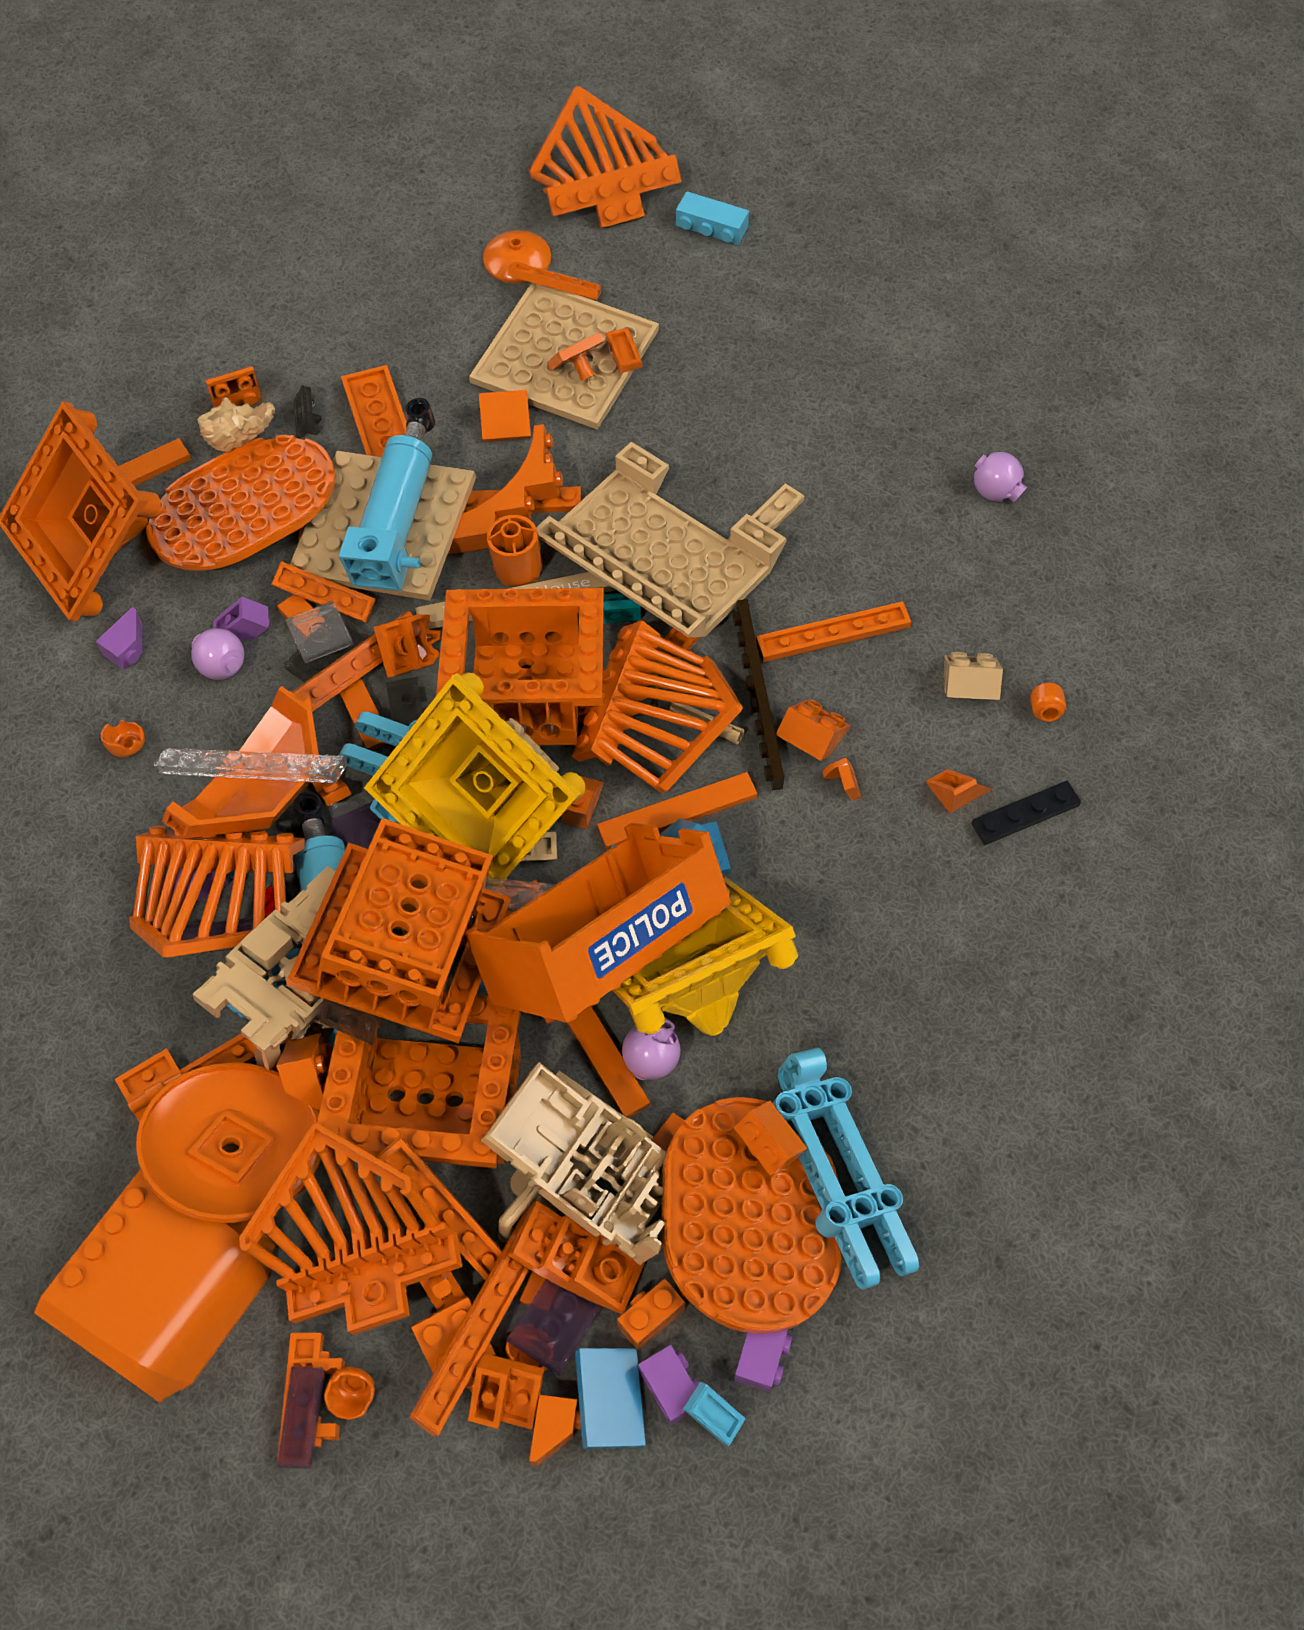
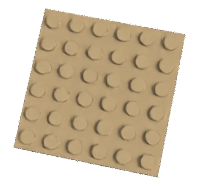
[469,283,659,430]
[290,451,476,601]

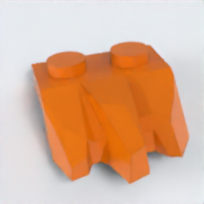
[374,614,441,677]

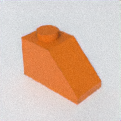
[561,776,603,829]
[529,1395,581,1467]

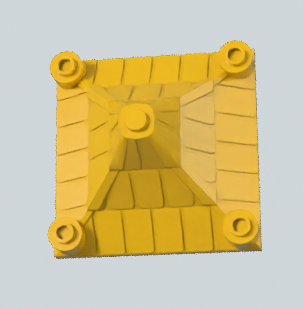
[364,673,585,892]
[613,877,798,1036]

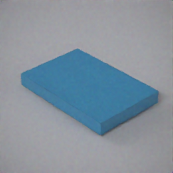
[575,1348,646,1449]

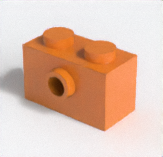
[733,1101,807,1176]
[617,1279,685,1351]

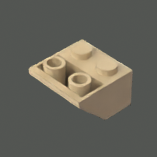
[944,652,1003,700]

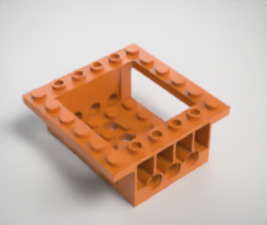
[436,587,604,745]
[286,818,512,1043]
[317,992,522,1168]

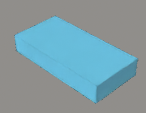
[683,1382,746,1446]

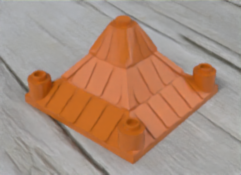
[0,401,161,621]

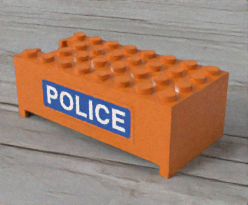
[464,823,732,1023]

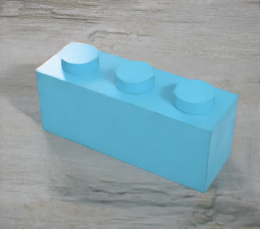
[676,191,749,245]

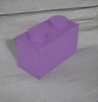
[734,1330,793,1393]
[638,1345,699,1426]

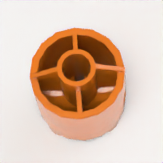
[487,515,543,586]

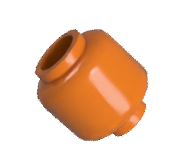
[1030,682,1066,722]

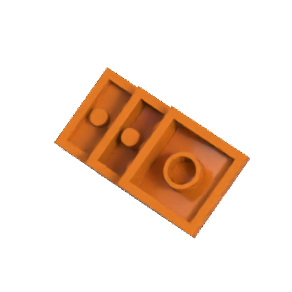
[508,1201,645,1314]

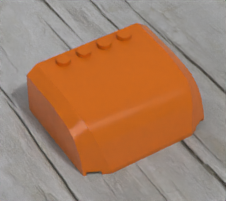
[34,1170,276,1403]

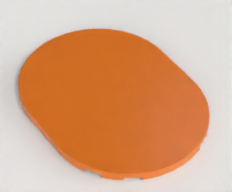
[146,435,336,571]
[662,1097,842,1334]

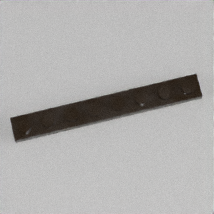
[733,599,784,791]

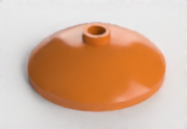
[483,230,551,283]

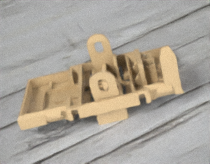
[193,866,394,1070]
[481,1062,666,1265]

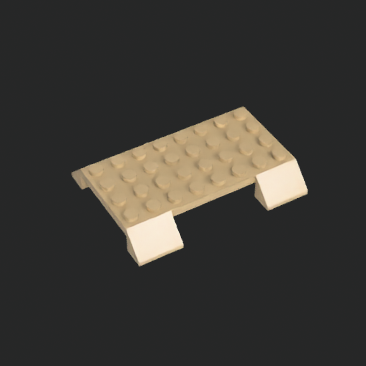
[536,442,786,638]

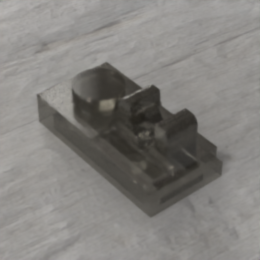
[293,385,323,438]
[320,999,383,1045]

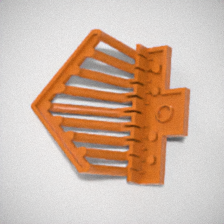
[529,86,682,228]
[572,620,743,793]
[129,825,305,957]
[239,1123,462,1335]

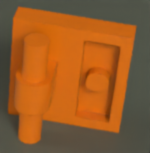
[115,1048,182,1123]

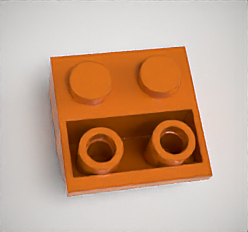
[205,366,263,408]
[776,699,851,761]
[276,1033,332,1111]

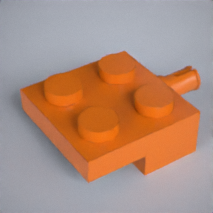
[411,1296,495,1392]
[465,1353,545,1430]

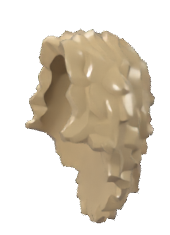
[198,397,275,452]

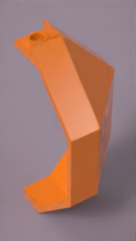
[162,686,320,838]

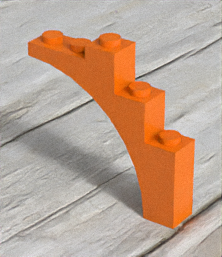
[447,424,563,555]

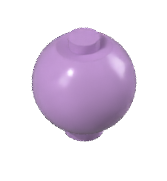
[974,452,1027,503]
[191,628,245,680]
[622,1018,681,1080]

